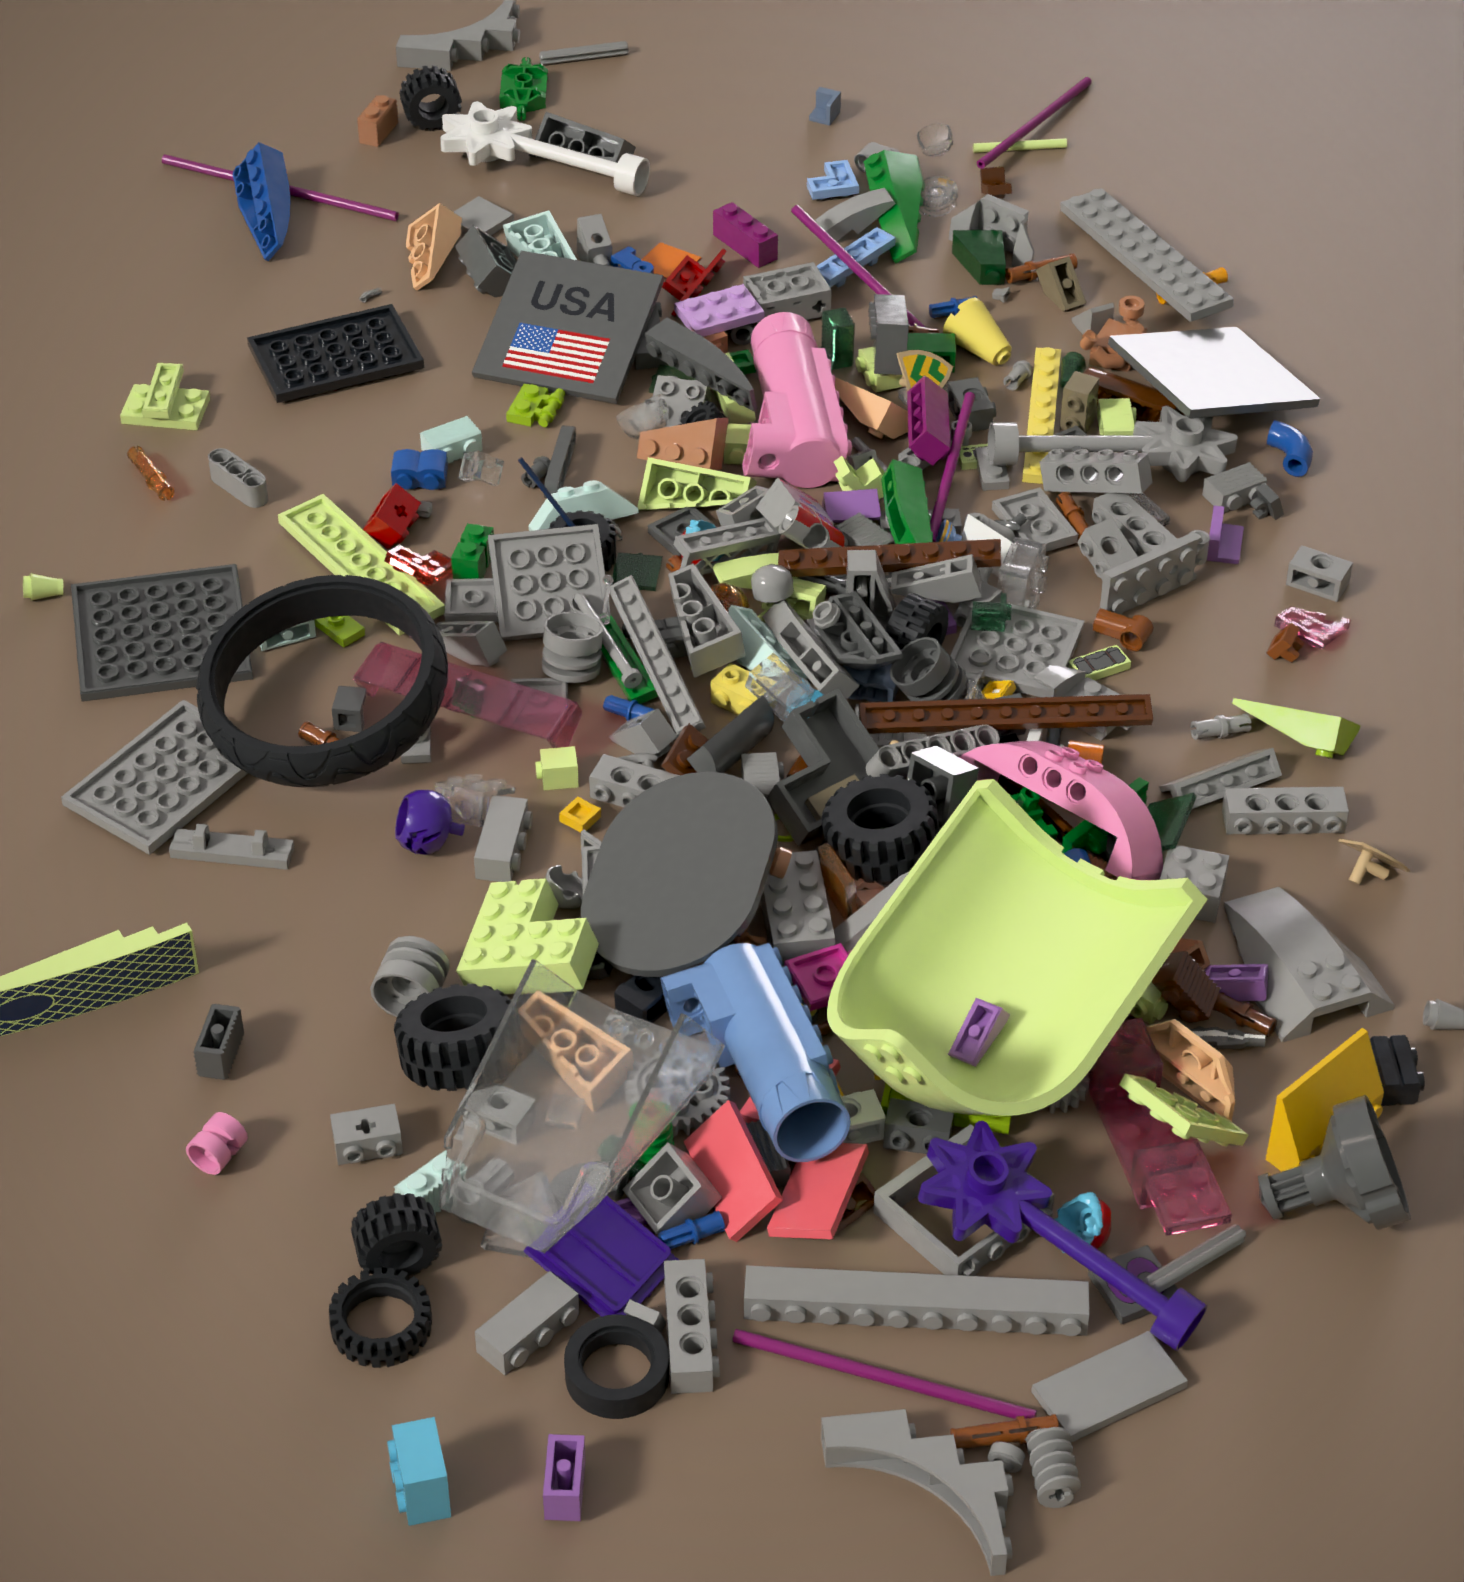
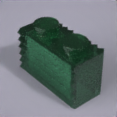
[821,307,855,370]

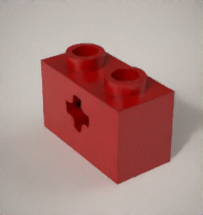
[362,483,421,549]

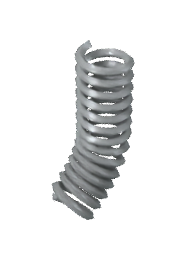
[359,288,382,303]

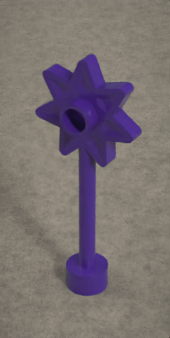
[918,1121,1208,1351]

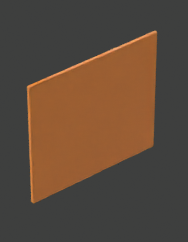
[641,242,702,278]

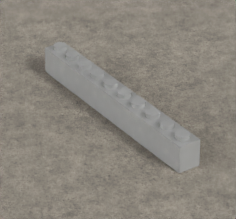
[744,1265,1089,1336]

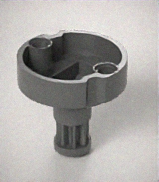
[1258,1095,1411,1230]

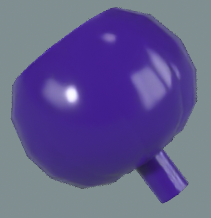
[395,790,465,855]

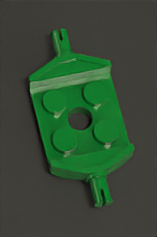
[499,57,548,121]

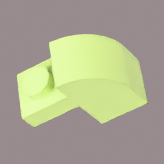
[834,456,885,500]

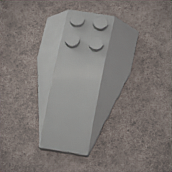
[1224,887,1395,1043]

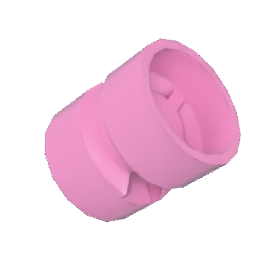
[186,1112,248,1175]

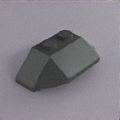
[814,591,903,671]

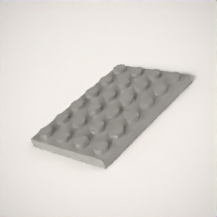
[61,700,248,855]

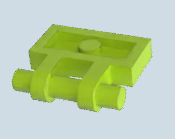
[506,384,565,427]

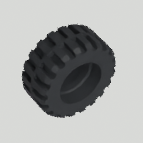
[822,774,939,883]
[394,983,521,1091]

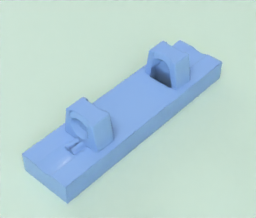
[817,227,896,288]

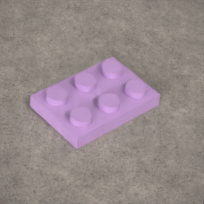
[674,284,765,337]

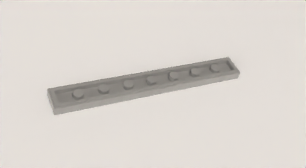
[607,575,706,736]

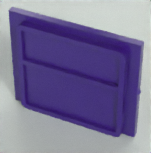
[523,1183,679,1316]

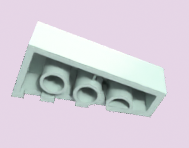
[503,210,577,260]

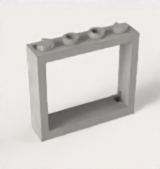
[874,1124,1055,1276]

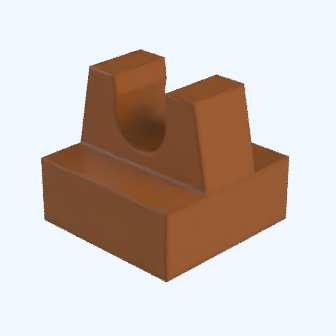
[1266,622,1305,663]

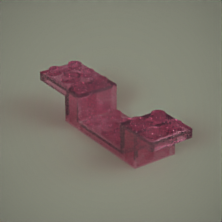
[1088,1018,1232,1236]

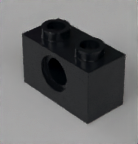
[614,975,667,1031]

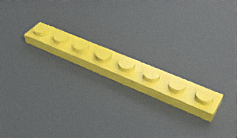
[1022,347,1061,484]

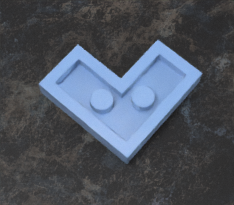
[807,160,859,200]

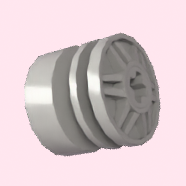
[542,611,603,683]
[370,936,450,1017]

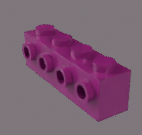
[907,375,951,466]

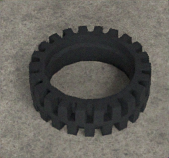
[329,1267,432,1368]

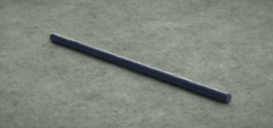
[518,457,575,527]

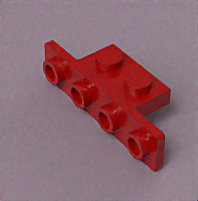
[662,249,727,317]

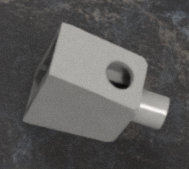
[577,214,612,266]

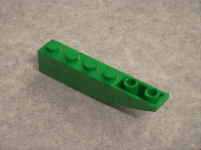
[881,459,933,544]

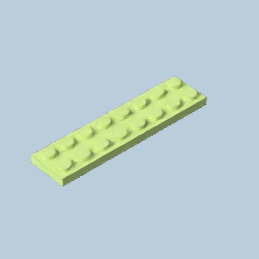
[278,494,445,636]

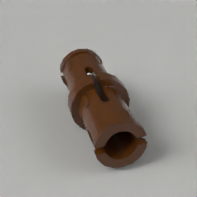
[1213,992,1277,1037]

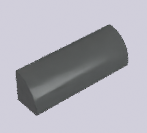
[687,695,774,773]

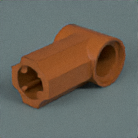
[1093,608,1154,651]

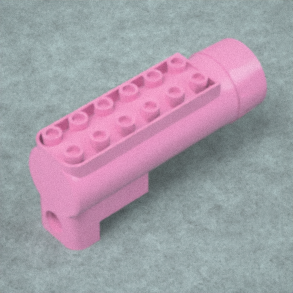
[742,312,852,488]

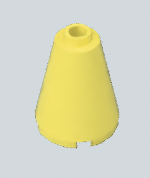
[943,297,1012,366]

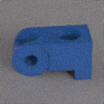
[611,246,654,274]

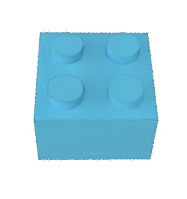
[387,1417,451,1526]

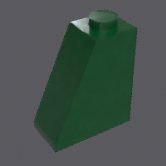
[952,230,1006,285]

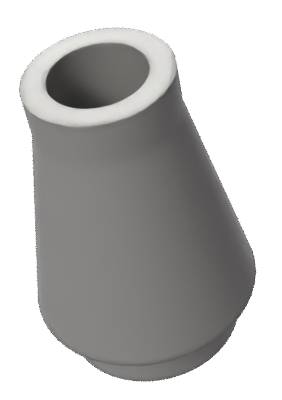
[1423,999,1464,1030]

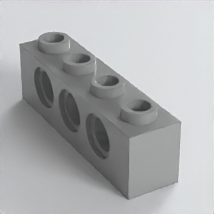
[1040,449,1153,494]
[1092,493,1177,557]
[589,754,680,807]
[1222,787,1349,835]
[664,1259,720,1394]

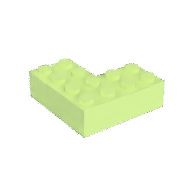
[456,878,599,994]

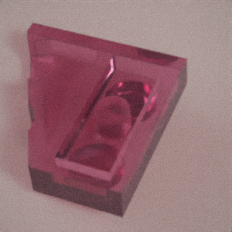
[1274,606,1351,649]

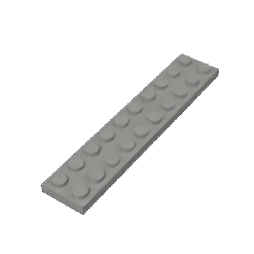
[1060,188,1234,322]

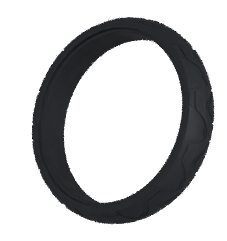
[196,575,448,787]

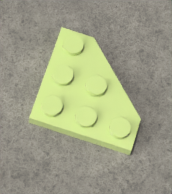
[1119,1074,1248,1147]

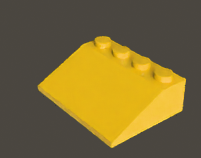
[1265,1028,1384,1172]

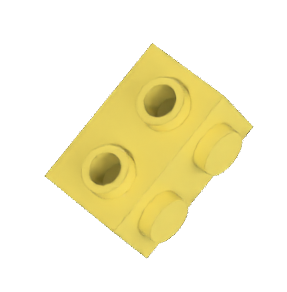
[711,662,778,715]

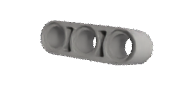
[208,448,268,508]

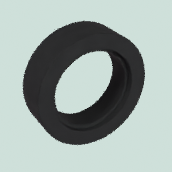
[564,1314,669,1419]

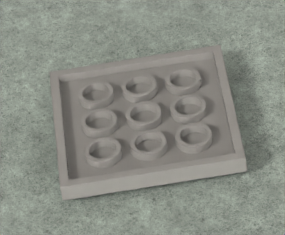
[488,524,611,641]
[950,602,1084,697]

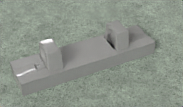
[169,824,295,870]

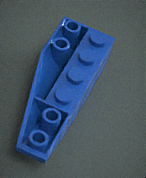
[233,142,291,261]

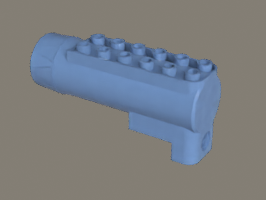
[660,943,851,1162]

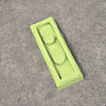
[142,363,184,419]

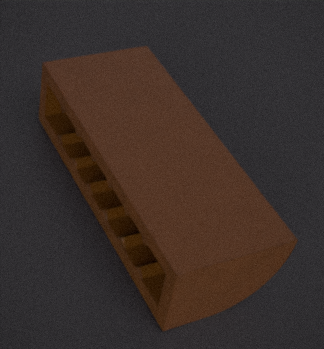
[1084,367,1184,422]

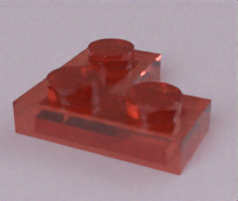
[384,545,452,586]

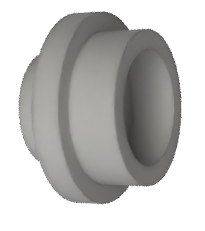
[813,601,840,629]

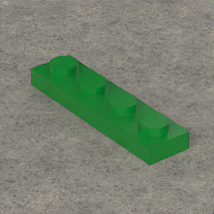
[600,616,658,704]

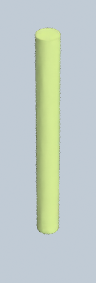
[973,138,1067,153]

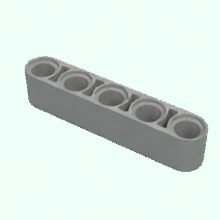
[866,725,1000,778]

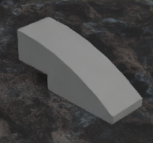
[815,188,896,242]

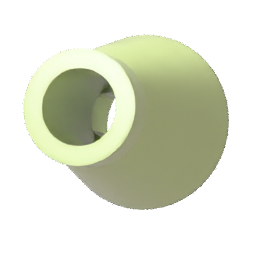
[23,573,63,601]

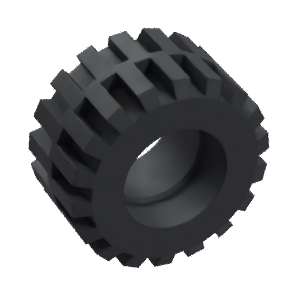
[399,65,462,131]
[548,510,616,571]
[885,593,949,650]
[351,1193,442,1276]

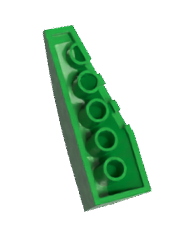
[863,150,925,264]

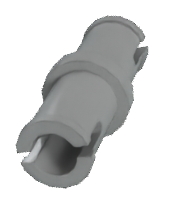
[1190,713,1251,740]

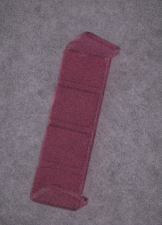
[353,642,582,748]

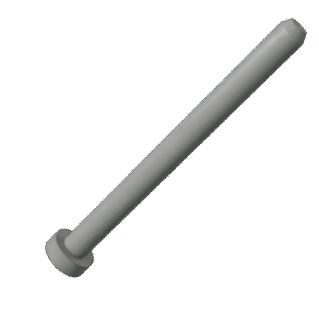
[574,593,642,688]

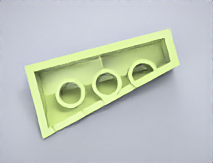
[637,457,757,510]

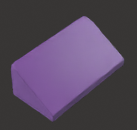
[1205,964,1269,1001]

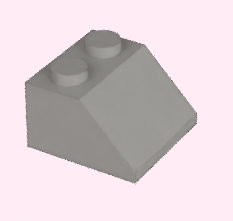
[622,1142,722,1234]

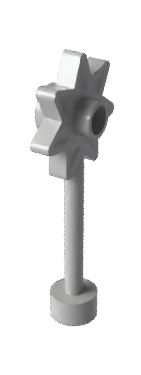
[988,406,1238,482]

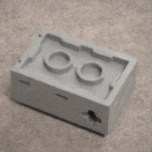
[743,262,831,324]

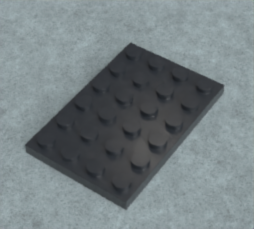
[247,304,424,403]

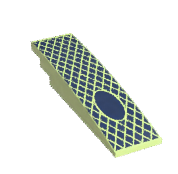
[0,923,199,1036]

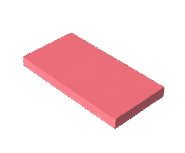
[683,1100,783,1242]
[767,1143,869,1240]

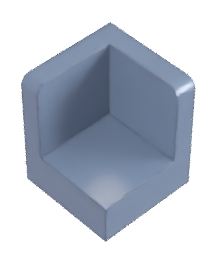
[809,87,841,126]

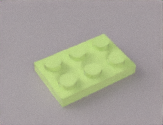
[120,384,210,430]

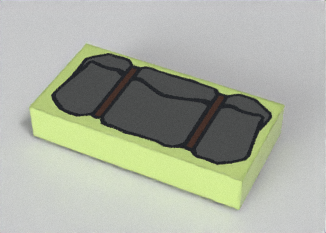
[1068,645,1131,680]

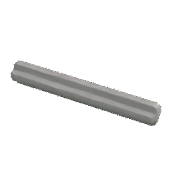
[539,41,628,65]
[1145,1224,1246,1293]

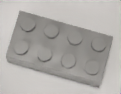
[760,850,835,961]

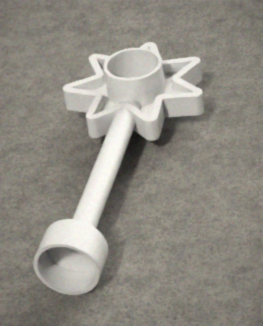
[440,101,650,196]

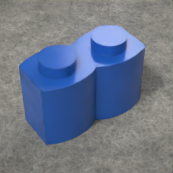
[391,449,448,490]

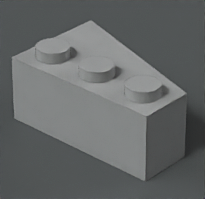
[846,550,897,629]

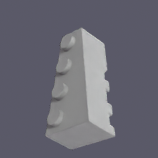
[668,564,745,678]

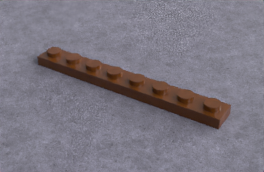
[778,539,1001,577]

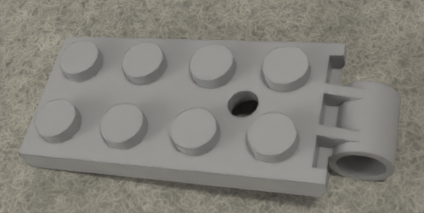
[1100,530,1210,614]

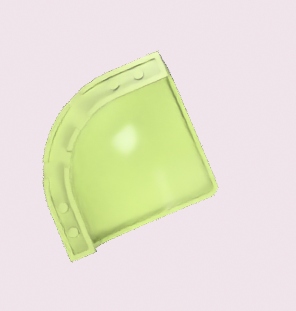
[827,779,1208,1116]

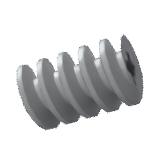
[1025,1427,1081,1508]

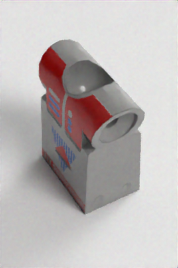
[755,477,845,549]

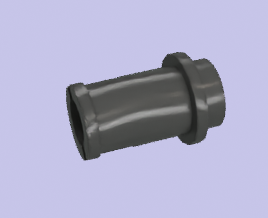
[521,456,551,488]

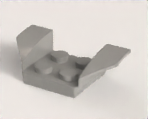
[949,194,1034,272]
[1033,666,1132,741]

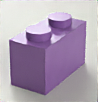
[543,1434,586,1521]

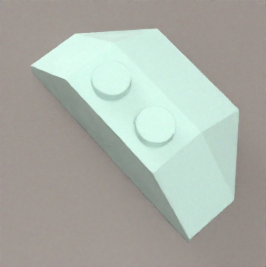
[528,480,639,531]
[729,605,808,685]

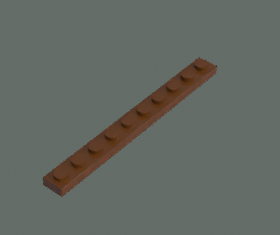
[859,694,1153,734]

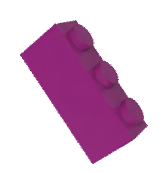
[713,202,778,268]

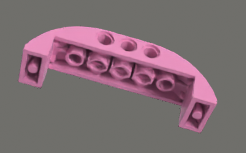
[959,741,1163,880]

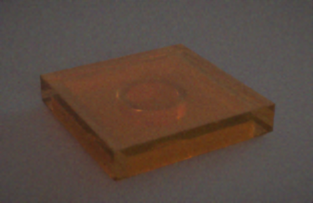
[818,843,858,920]

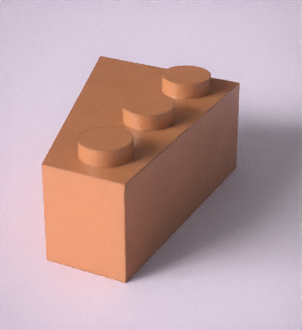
[637,417,729,471]

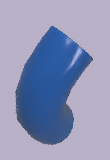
[1267,420,1313,477]

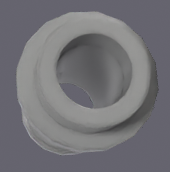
[1003,360,1032,391]

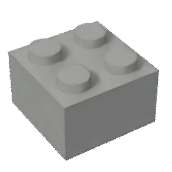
[1160,844,1230,923]

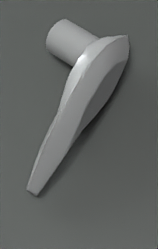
[616,753,658,768]

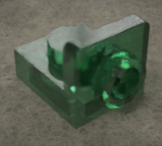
[971,593,1012,632]

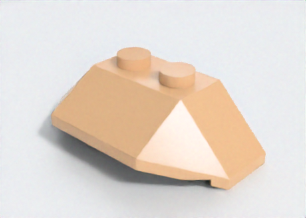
[1132,1019,1235,1122]

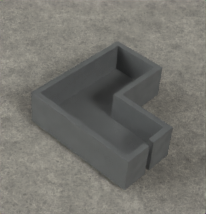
[766,688,879,847]

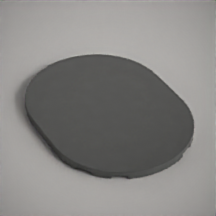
[581,772,778,977]

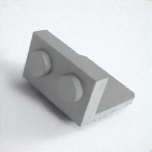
[648,375,712,428]

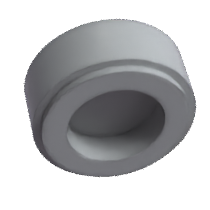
[988,1442,1025,1473]

